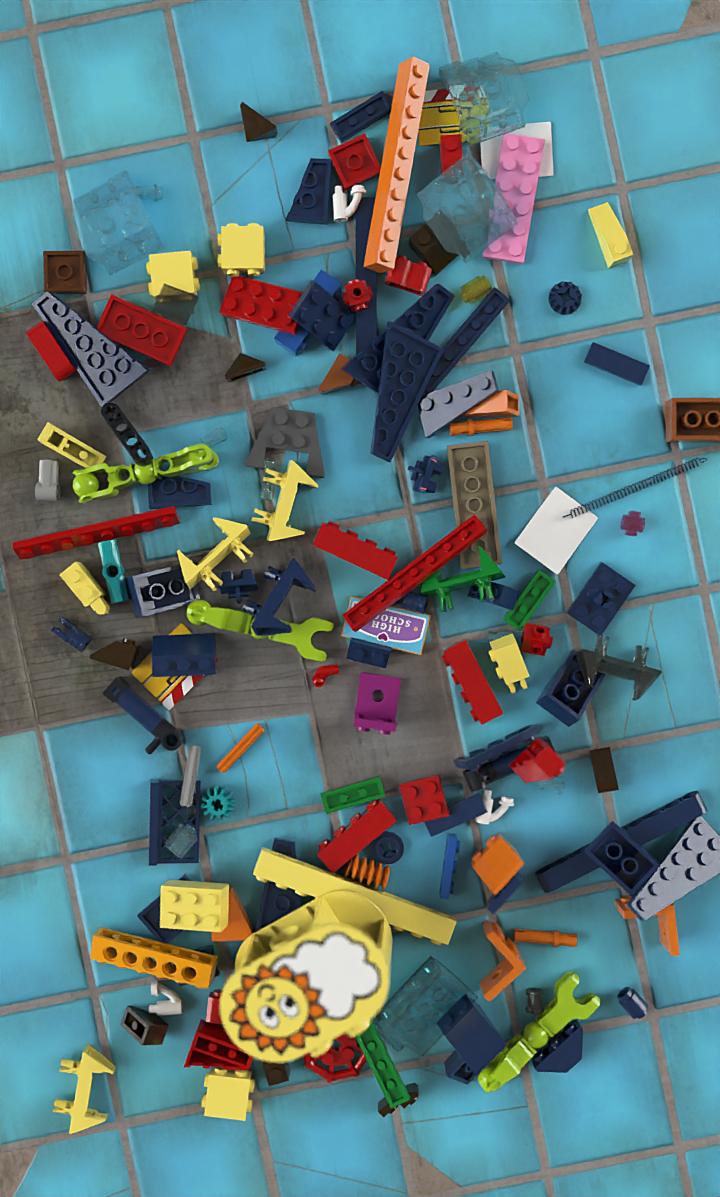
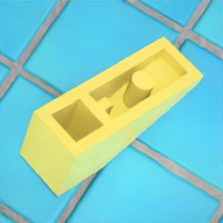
[588,202,633,268]
[37,422,106,468]

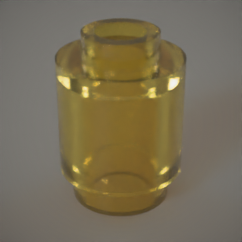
[460,275,492,305]

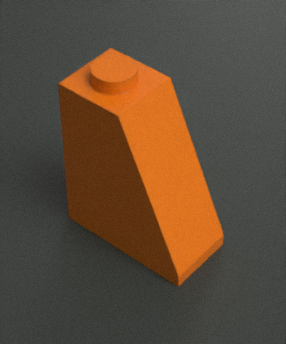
[463,390,519,418]
[212,886,255,942]

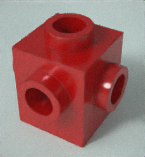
[342,279,373,312]
[520,623,553,656]

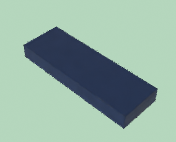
[330,91,392,143]
[584,342,650,386]
[425,793,488,837]

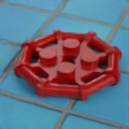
[303,1032,367,1083]

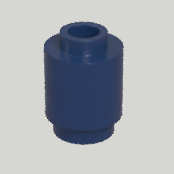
[617,987,648,1019]

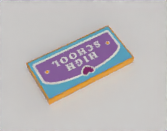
[341,596,431,655]

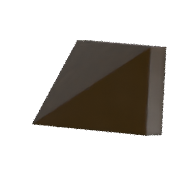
[240,102,278,142]
[225,353,267,383]

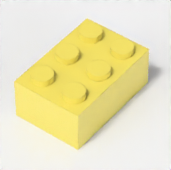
[160,880,229,932]

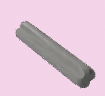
[180,745,201,807]

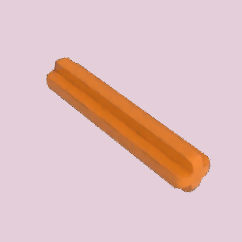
[217,723,265,773]

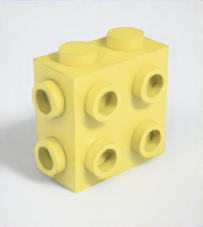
[218,223,265,277]
[146,251,200,304]
[201,1066,255,1121]

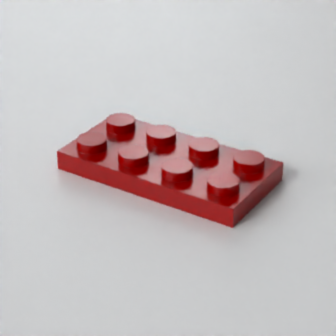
[219,276,303,335]
[96,294,188,367]

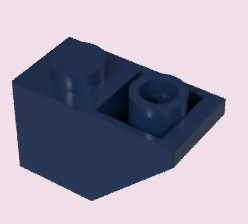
[468,582,519,611]

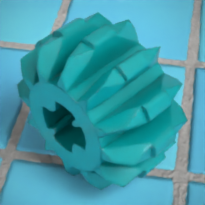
[201,785,236,821]

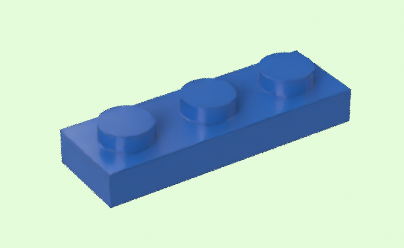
[439,833,460,900]

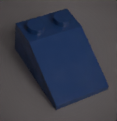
[126,564,200,618]
[536,649,606,727]
[584,821,661,896]
[436,994,507,1076]

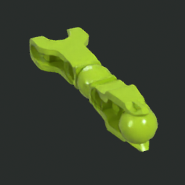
[72,444,219,504]
[186,599,334,661]
[478,971,600,1093]

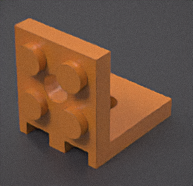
[615,895,680,956]
[480,919,526,1002]

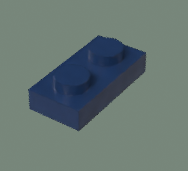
[346,637,391,668]

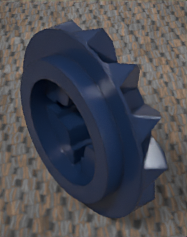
[549,281,582,315]
[371,831,404,865]

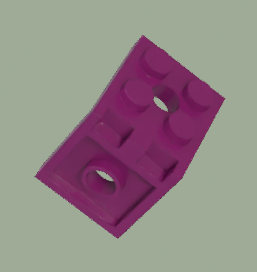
[353,672,401,735]

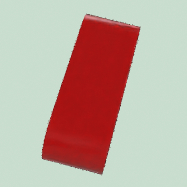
[26,321,77,382]

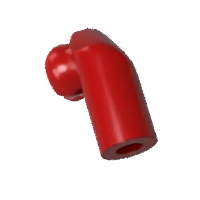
[312,664,339,688]

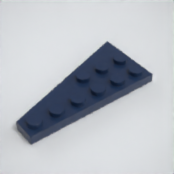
[341,284,455,394]

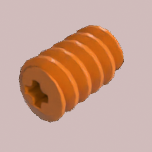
[344,854,390,892]

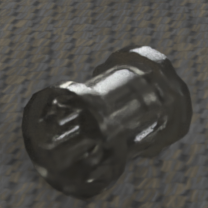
[525,988,544,1014]

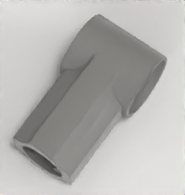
[35,460,61,501]

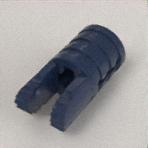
[393,591,429,614]
[51,617,92,652]

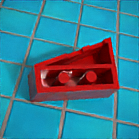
[508,737,566,783]
[184,1019,253,1070]

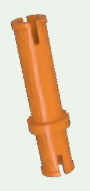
[449,417,513,436]
[514,928,577,947]

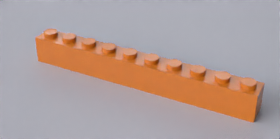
[363,56,430,273]

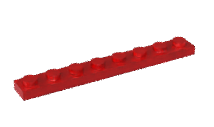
[13,506,180,560]
[342,514,488,633]

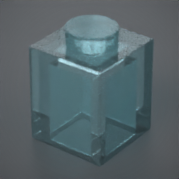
[165,823,197,859]

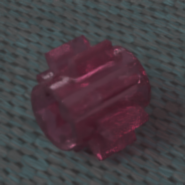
[620,511,645,537]

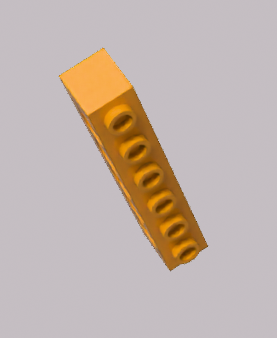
[90,927,218,989]

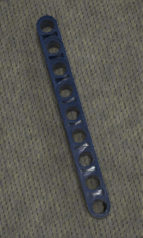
[535,791,708,893]

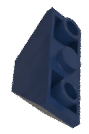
[532,1019,583,1073]

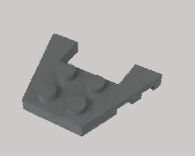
[245,407,325,478]

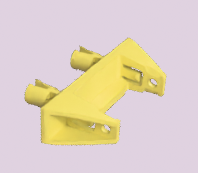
[251,460,318,541]
[177,517,253,591]
[53,1044,116,1134]

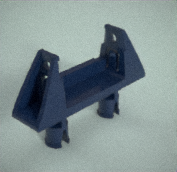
[243,558,317,636]

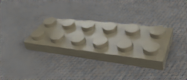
[446,441,502,569]

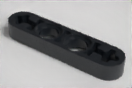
[101,403,153,467]

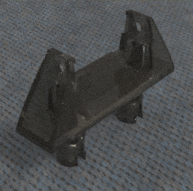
[576,635,662,701]

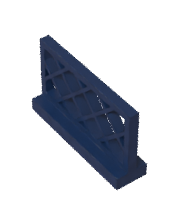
[149,779,201,866]

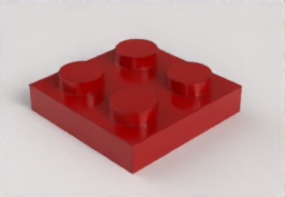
[328,133,381,191]
[399,775,450,825]

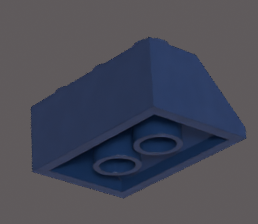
[151,633,217,677]

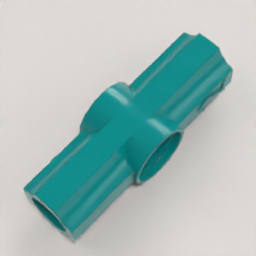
[98,539,130,604]

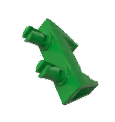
[421,546,506,612]

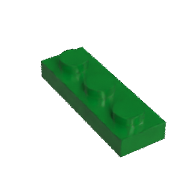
[502,569,556,632]
[320,775,386,814]

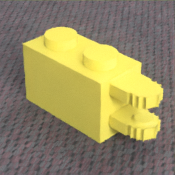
[60,562,110,615]
[488,633,530,694]

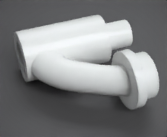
[332,185,366,222]
[475,789,514,824]
[149,980,184,1016]

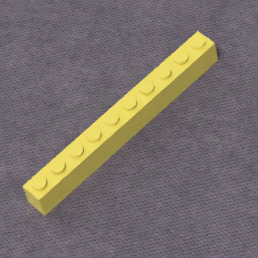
[253,847,457,945]

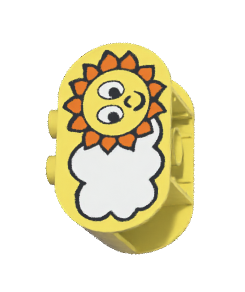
[220,890,392,1062]

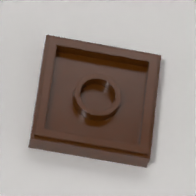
[43,250,87,294]

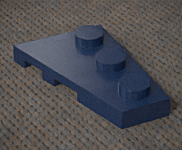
[286,158,332,224]
[148,476,212,510]

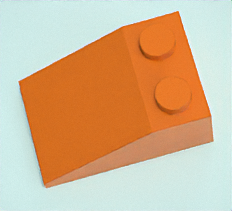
[471,833,525,895]

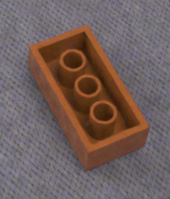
[666,398,720,443]

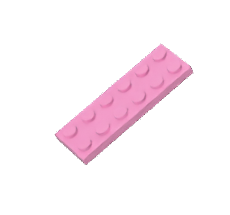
[482,133,545,265]

